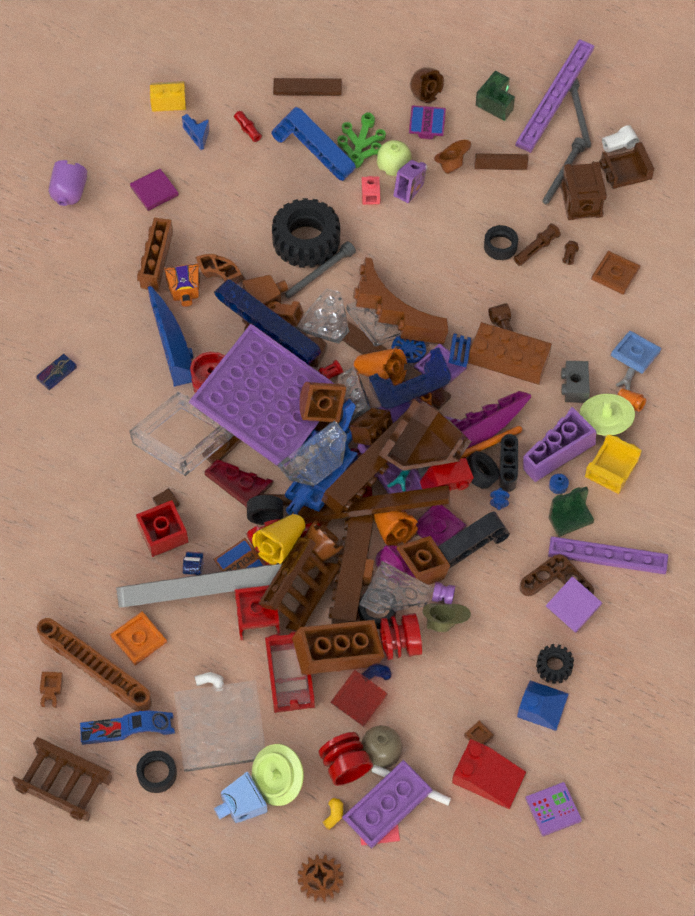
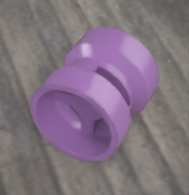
[432,582,456,604]

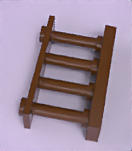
[259,537,340,632]
[12,737,112,822]

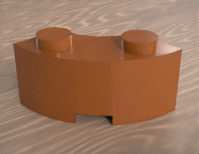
[195,254,246,287]

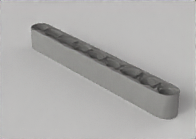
[116,563,295,608]

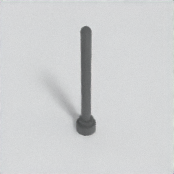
[569,78,591,148]
[543,137,587,204]
[285,241,356,298]

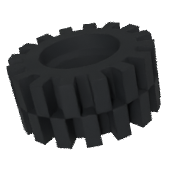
[536,644,574,684]

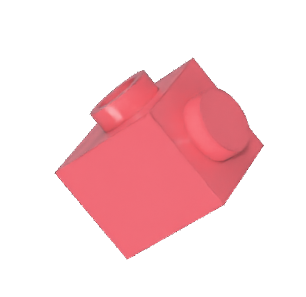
[361,176,380,205]

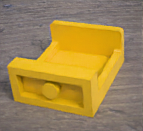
[585,435,642,494]

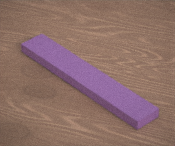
[548,536,668,575]

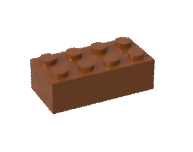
[468,322,552,385]
[292,620,385,675]

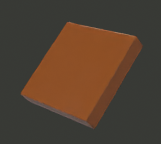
[591,251,640,295]

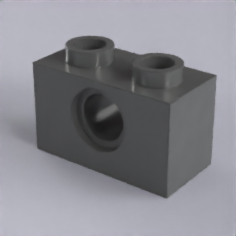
[561,361,590,403]

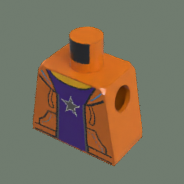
[164,263,200,307]

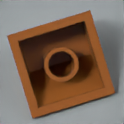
[397,536,451,585]

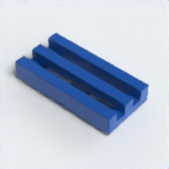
[448,333,471,367]

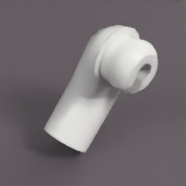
[194,672,224,689]

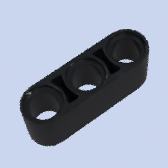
[499,434,518,492]

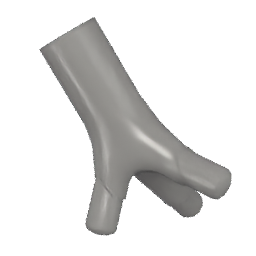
[616,367,635,391]

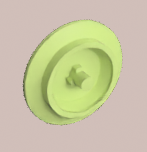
[579,394,635,436]
[251,744,304,806]

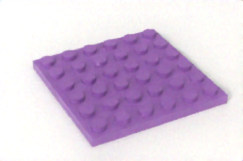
[189,324,334,470]

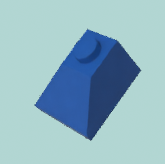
[517,680,569,731]

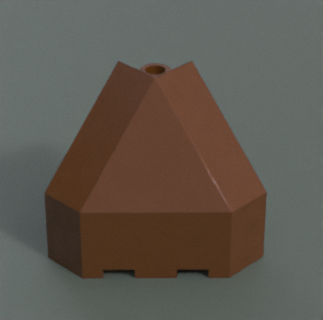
[379,396,471,471]

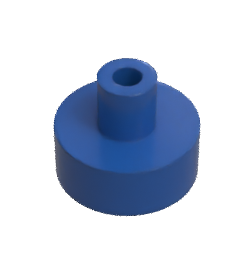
[549,474,569,494]

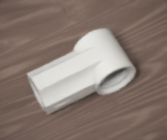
[602,125,639,153]

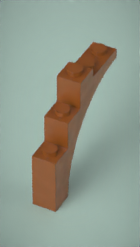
[353,257,448,344]

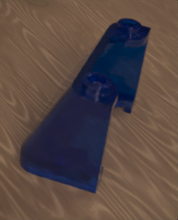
[369,347,451,410]

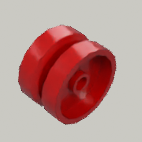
[190,351,225,393]

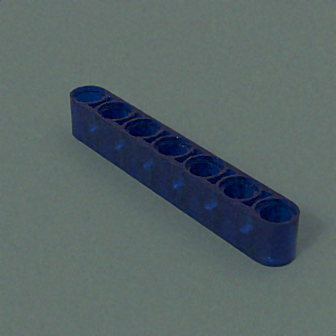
[214,279,321,365]

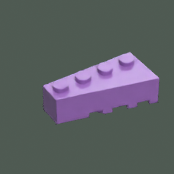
[523,407,596,482]

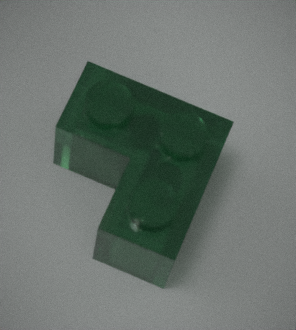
[475,70,515,121]

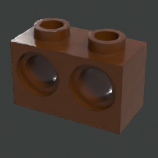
[350,408,393,446]

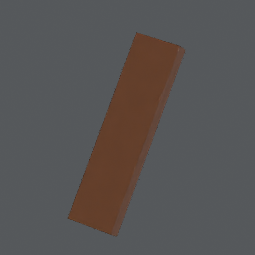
[273,78,342,96]

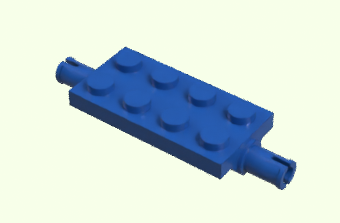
[285,428,358,515]

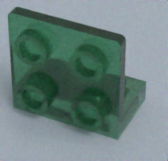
[548,486,594,537]

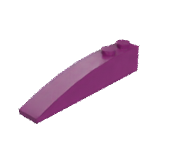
[450,391,531,449]

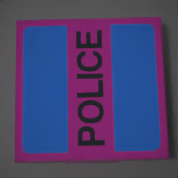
[409,105,446,139]

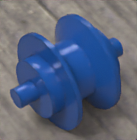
[490,488,510,510]

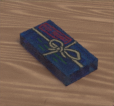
[36,354,77,390]

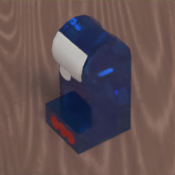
[183,551,204,575]

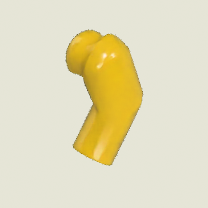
[322,798,343,830]

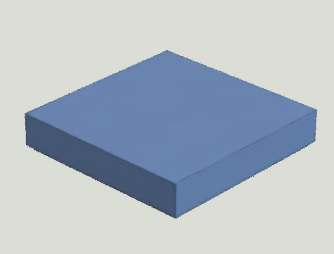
[611,331,662,374]

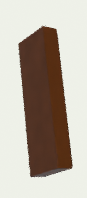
[475,153,528,170]

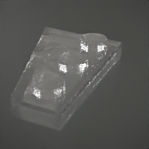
[346,302,401,346]
[336,366,371,426]

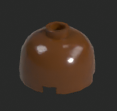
[410,67,444,103]

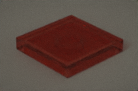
[330,670,388,727]

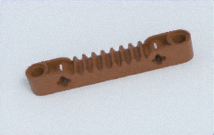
[37,618,152,712]

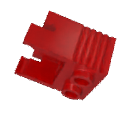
[234,585,280,641]

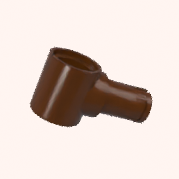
[488,303,514,332]

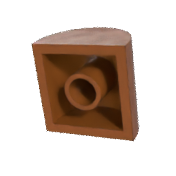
[299,382,346,422]

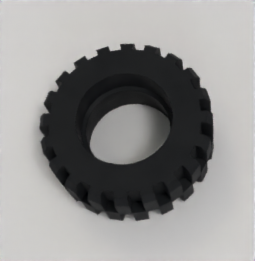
[272,198,340,268]

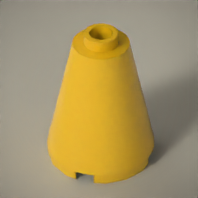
[252,514,305,565]

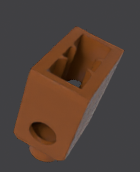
[242,275,288,316]

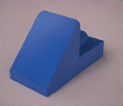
[182,114,210,150]

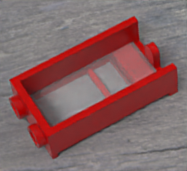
[265,632,315,713]

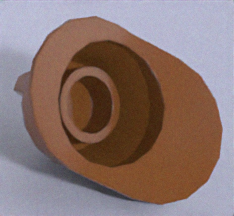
[434,139,471,174]

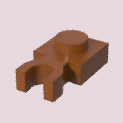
[39,672,63,708]

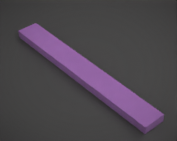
[516,39,595,153]

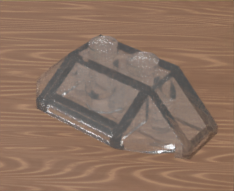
[277,421,347,487]

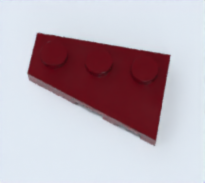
[204,459,273,508]

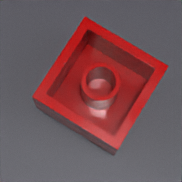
[136,500,189,557]

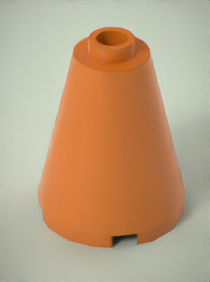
[354,348,407,386]
[372,510,418,546]

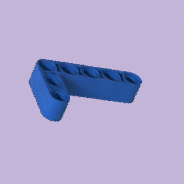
[271,107,356,181]

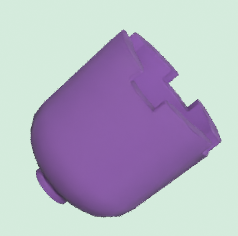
[48,160,88,206]

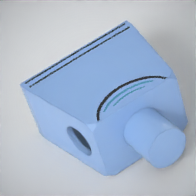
[214,772,268,823]

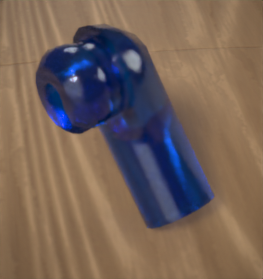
[360,664,392,683]

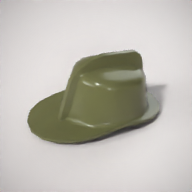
[422,604,471,632]

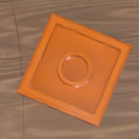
[110,611,167,666]

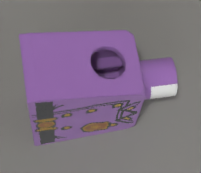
[393,160,428,204]

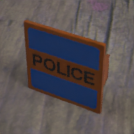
[213,538,265,572]

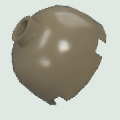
[361,725,402,768]

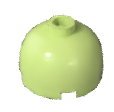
[377,140,412,176]

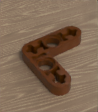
[520,554,594,596]

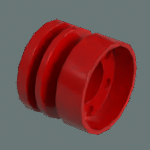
[380,613,422,660]
[318,732,373,786]

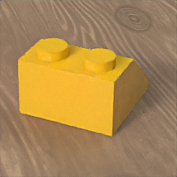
[150,81,186,112]

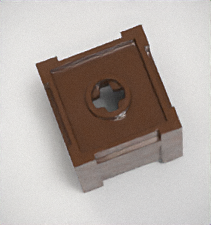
[560,161,607,221]

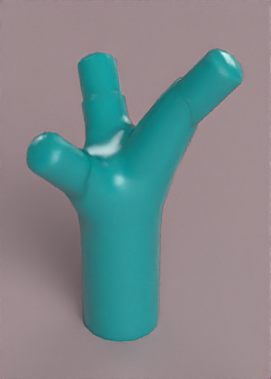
[387,470,411,492]

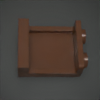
[599,142,655,189]

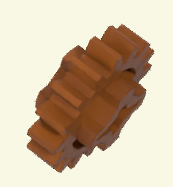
[297,854,344,902]

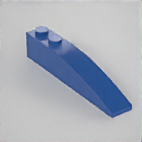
[148,286,194,387]

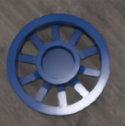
[391,336,426,363]

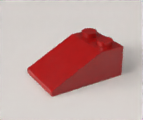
[452,739,526,809]

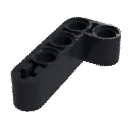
[438,511,510,569]

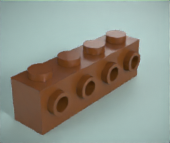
[137,217,173,291]

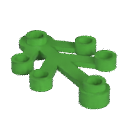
[337,112,386,168]

